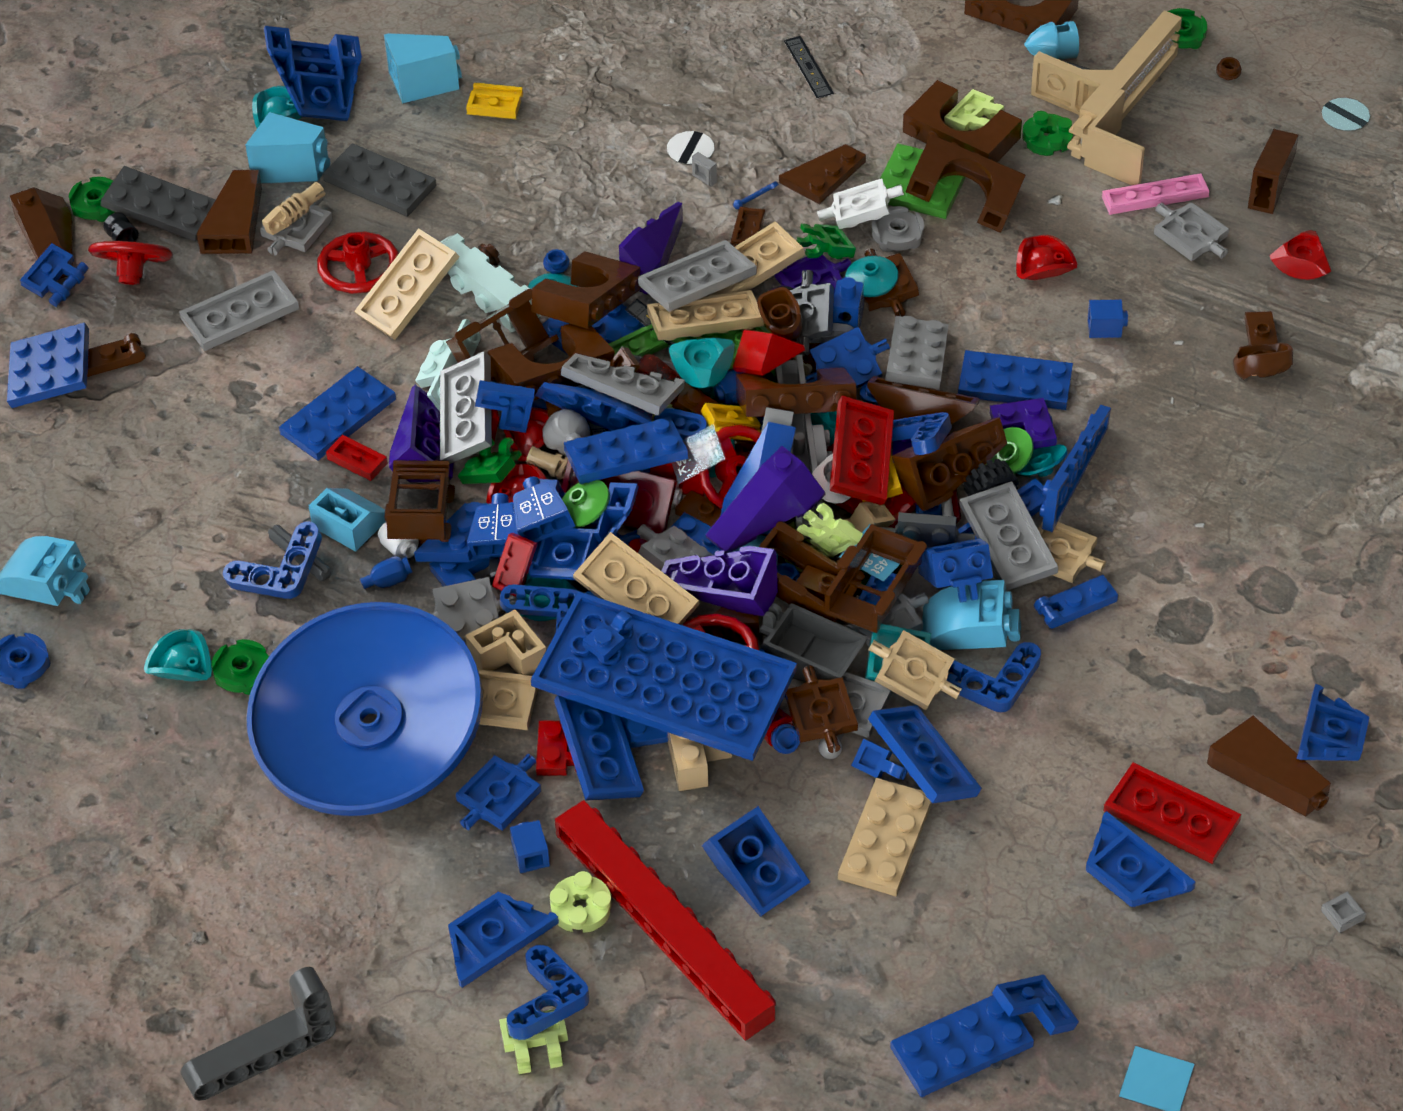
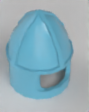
[1024,21,1079,60]

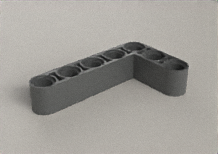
[180,967,336,1101]

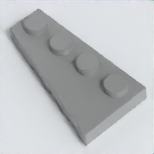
[561,353,685,416]

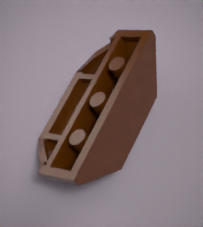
[867,376,980,424]

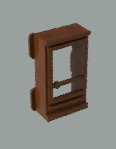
[446,289,559,381]
[384,460,455,542]
[759,521,865,622]
[824,524,927,633]

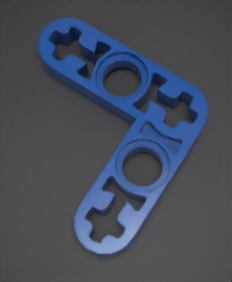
[892,412,952,455]
[223,521,322,599]
[500,584,578,633]
[947,642,1041,712]
[507,945,589,1040]

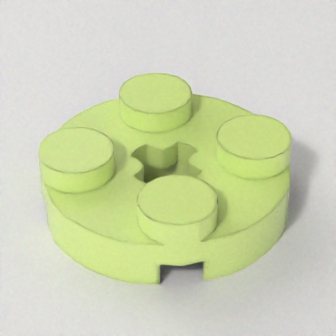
[550,871,612,933]

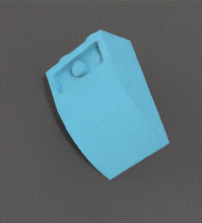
[0,536,90,606]
[921,580,1021,650]

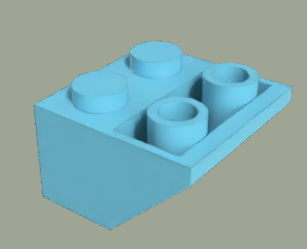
[309,488,386,552]

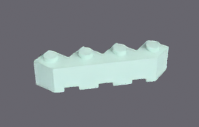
[441,233,542,333]

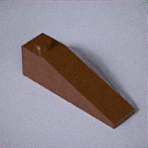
[10,187,73,280]
[892,417,1007,511]

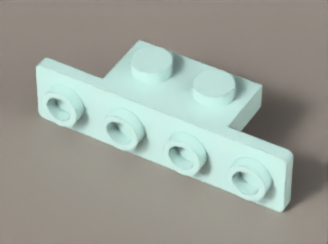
[415,319,481,411]

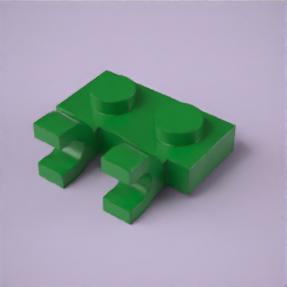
[797,223,856,259]
[457,438,522,484]

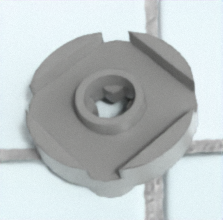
[872,206,924,252]

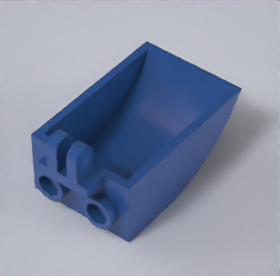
[918,538,993,603]

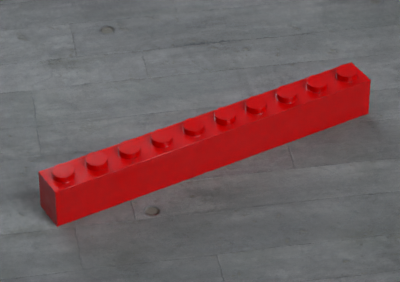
[555,800,776,1041]

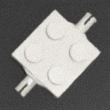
[817,179,904,229]

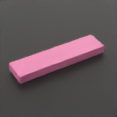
[1102,173,1209,215]

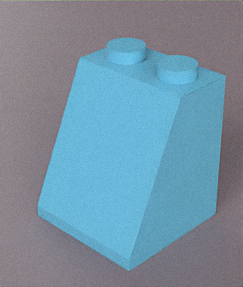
[384,33,462,104]
[245,112,330,183]

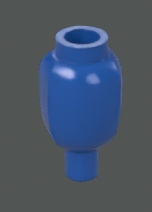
[360,556,413,589]

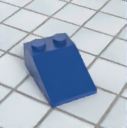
[701,806,810,917]

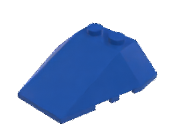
[264,26,362,121]
[529,479,638,580]

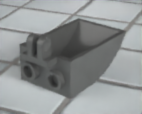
[760,603,868,682]

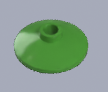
[985,427,1034,474]
[562,480,610,528]

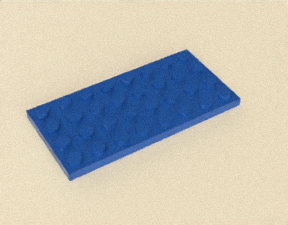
[531,591,797,761]

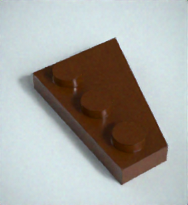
[779,144,866,205]

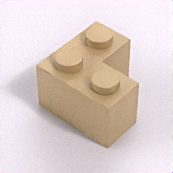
[465,610,546,676]
[668,733,732,791]

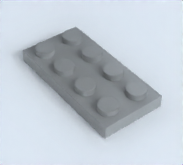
[638,240,757,312]
[179,270,299,351]
[885,316,949,390]
[440,352,492,464]
[960,481,1058,591]

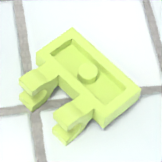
[944,89,1004,131]
[797,502,863,557]
[499,1009,568,1074]

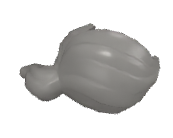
[542,409,591,456]

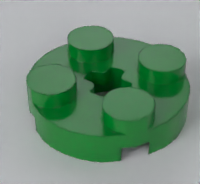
[1167,8,1207,49]
[1022,111,1073,156]
[68,177,115,222]
[212,639,269,695]

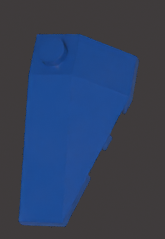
[535,382,652,431]
[720,422,796,536]

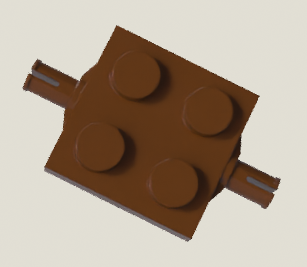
[864,249,919,317]
[785,666,858,753]

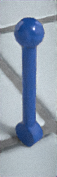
[733,181,779,210]

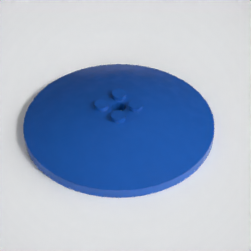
[247,602,483,816]

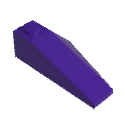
[619,202,683,295]
[389,384,454,482]
[706,446,826,553]
[661,546,778,616]

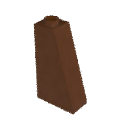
[1248,129,1299,214]
[197,170,262,254]
[1207,715,1331,817]

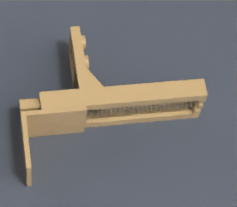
[1031,10,1182,186]

